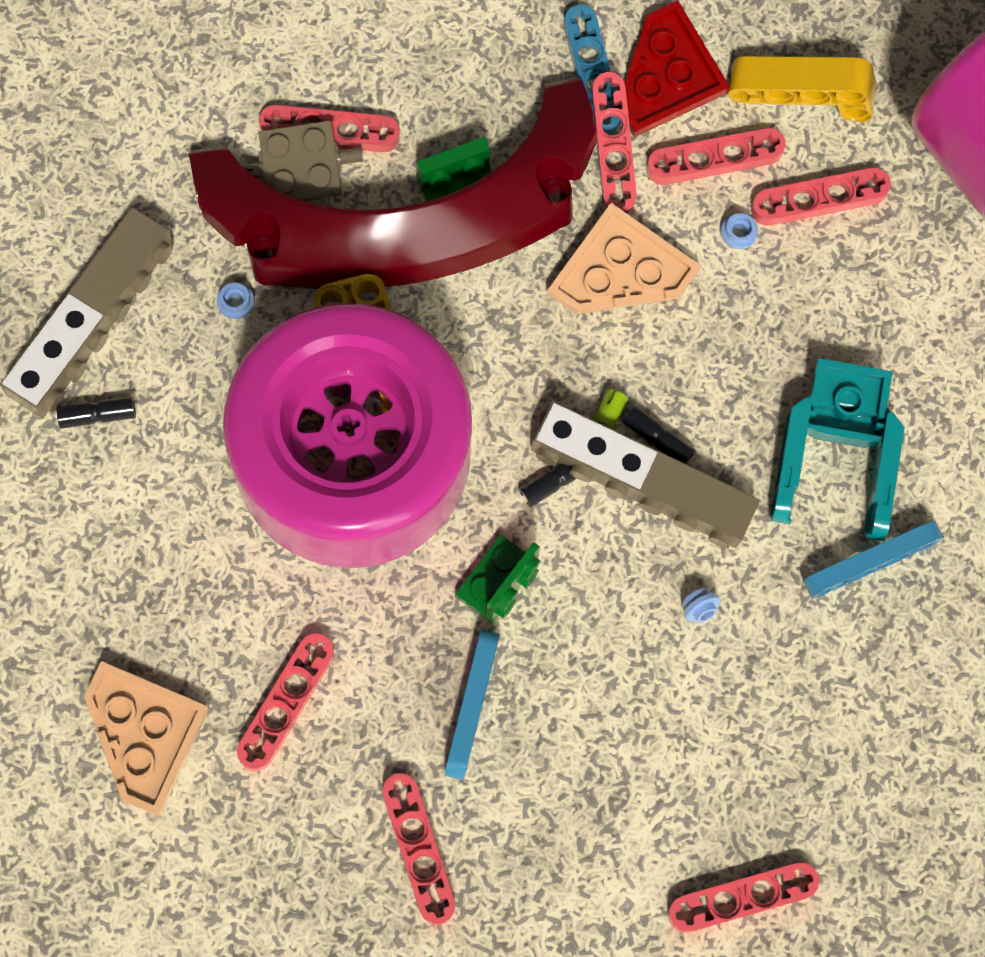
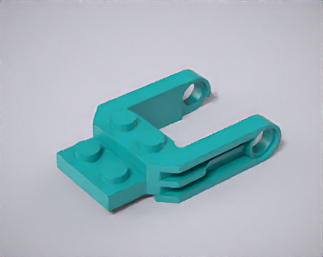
[770,358,905,542]

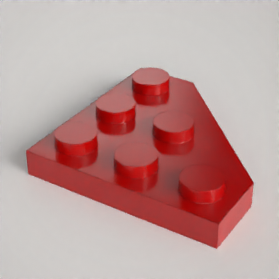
[619,0,730,138]

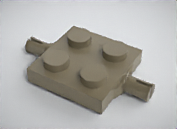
[242,121,363,201]

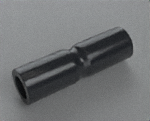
[56,396,136,429]
[622,405,696,464]
[518,464,577,508]

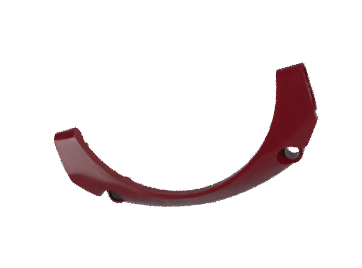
[189,77,597,289]

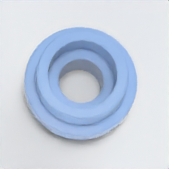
[721,213,758,249]
[217,282,254,319]
[682,588,720,623]

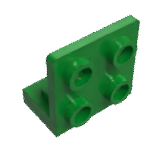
[416,136,493,202]
[455,534,541,624]

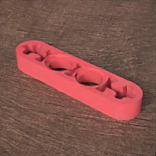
[592,72,637,213]
[259,105,400,152]
[647,128,786,185]
[751,168,891,226]
[237,633,334,772]
[382,773,455,925]
[668,863,820,933]

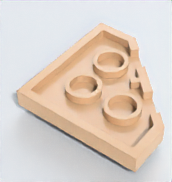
[547,203,701,314]
[84,661,209,817]

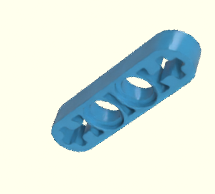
[564,5,620,135]
[803,521,944,599]
[444,629,500,781]

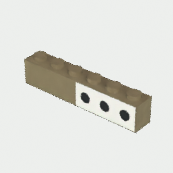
[0,207,173,419]
[530,401,760,549]

